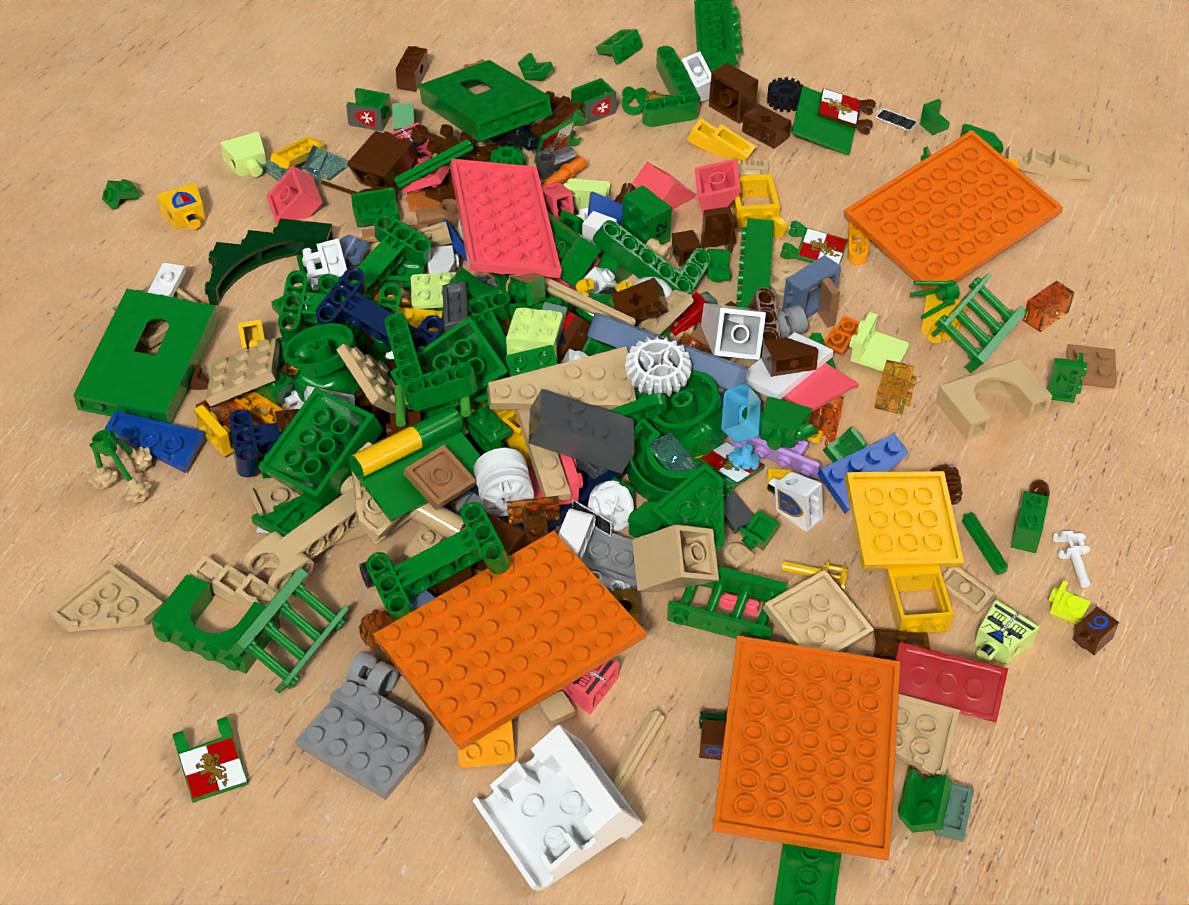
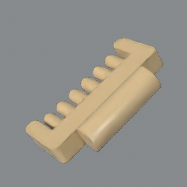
[726,158,768,176]

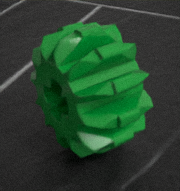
[489,144,525,166]

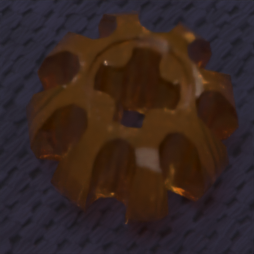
[359,609,395,649]

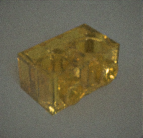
[874,360,917,415]

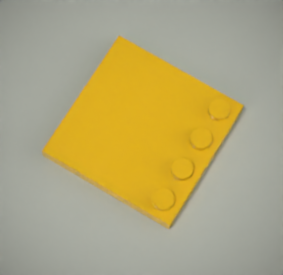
[844,471,964,569]

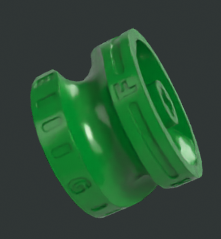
[283,323,361,402]
[650,370,727,458]

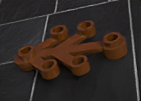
[410,124,490,162]

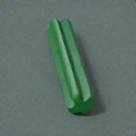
[962,512,1008,575]

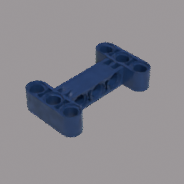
[315,267,444,368]
[229,409,284,478]

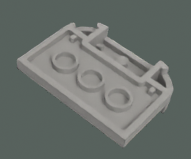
[296,682,425,800]

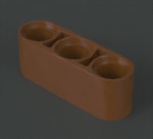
[748,287,780,356]

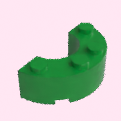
[626,418,697,502]

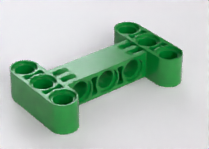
[318,213,431,301]
[278,270,402,353]
[468,290,511,378]
[366,501,511,621]

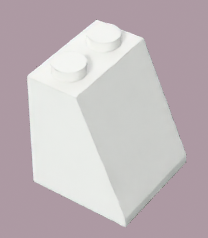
[701,303,766,360]

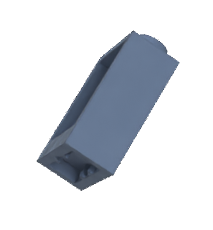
[782,255,841,318]

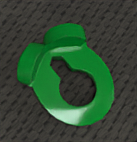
[622,86,649,115]

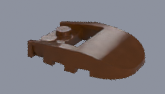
[525,91,584,138]

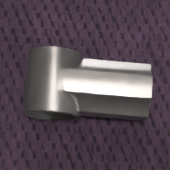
[536,145,576,179]

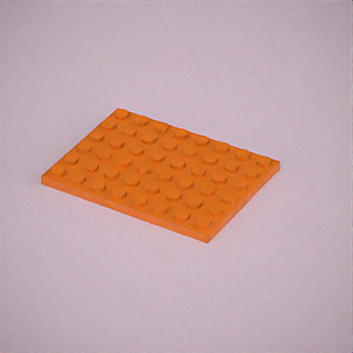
[843,130,1063,290]
[373,531,646,751]
[712,635,900,861]

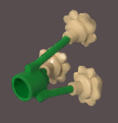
[87,429,152,504]

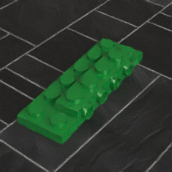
[694,0,743,73]

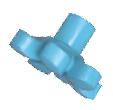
[728,444,760,470]

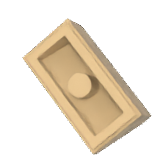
[943,567,997,614]

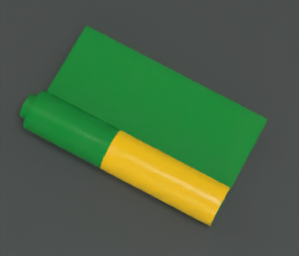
[349,407,481,522]

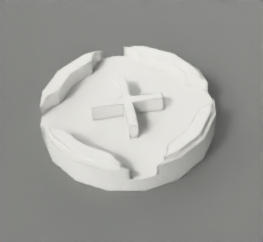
[588,481,634,531]

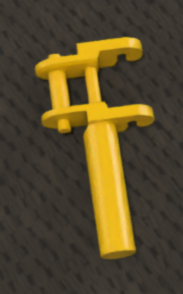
[782,560,848,592]

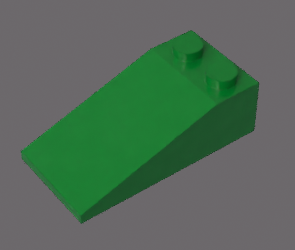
[547,211,601,287]

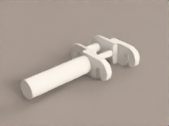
[1052,531,1091,588]

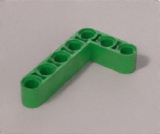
[642,46,700,127]
[593,220,711,294]
[385,313,479,411]

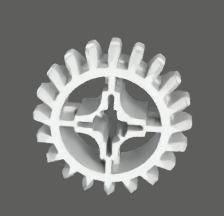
[625,336,692,397]

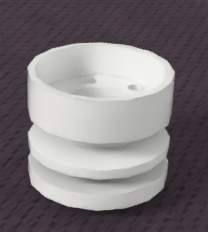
[474,448,534,516]

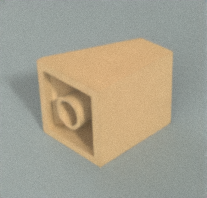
[632,525,719,593]

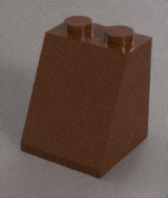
[347,131,418,196]

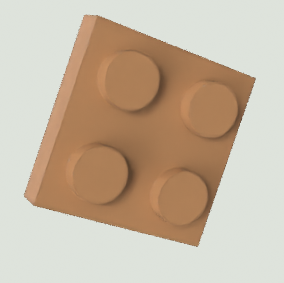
[1066,344,1117,389]
[403,445,476,510]

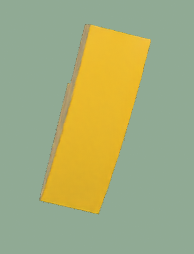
[687,118,756,161]

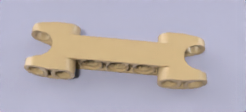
[244,475,358,593]

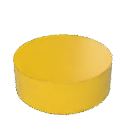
[768,216,788,238]

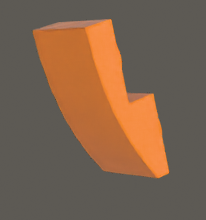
[824,315,860,355]

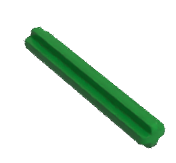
[394,140,473,189]

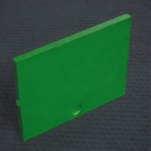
[791,86,855,156]

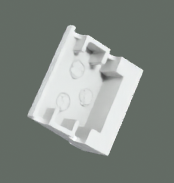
[472,725,643,891]

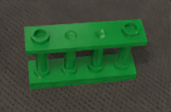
[931,273,1028,373]
[667,565,788,641]
[228,567,349,693]

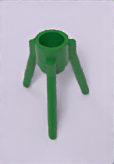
[910,280,960,319]

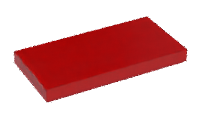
[895,642,1008,723]

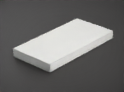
[744,332,834,399]

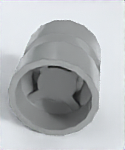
[777,305,808,338]
[346,651,398,698]

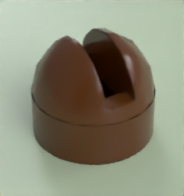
[1029,479,1050,497]

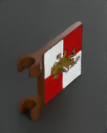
[817,88,876,135]

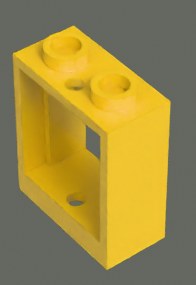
[731,174,780,226]
[884,565,954,633]

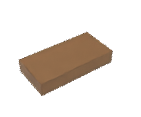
[817,278,840,328]

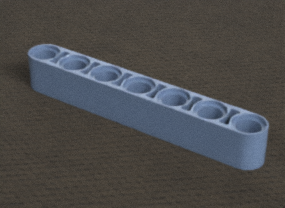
[587,312,749,389]

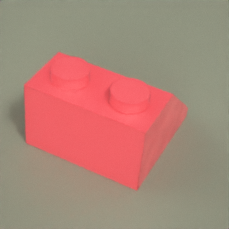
[695,158,741,213]
[632,161,696,209]
[266,166,323,223]

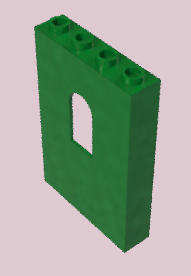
[418,60,552,142]
[73,289,218,424]

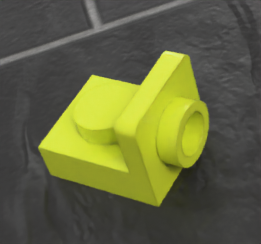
[1049,580,1091,625]

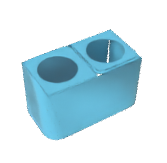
[721,384,761,443]

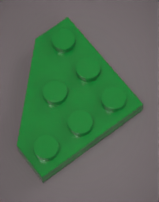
[651,463,724,553]

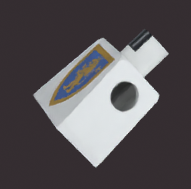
[767,472,823,532]

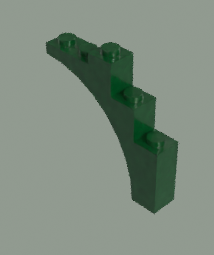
[205,218,334,306]

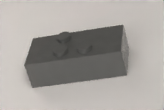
[528,389,634,474]

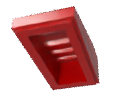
[670,291,709,336]

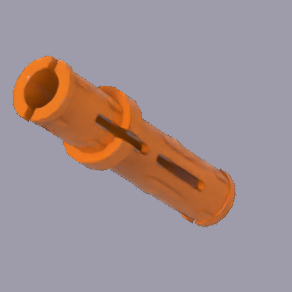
[541,156,587,186]

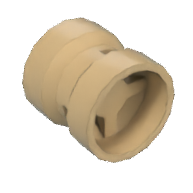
[646,238,673,263]

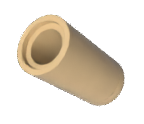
[410,503,465,538]

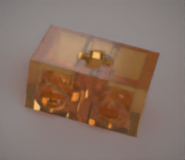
[1022,280,1075,332]

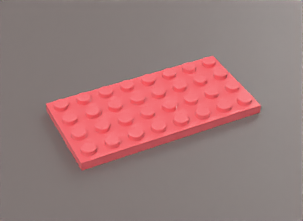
[450,159,562,278]

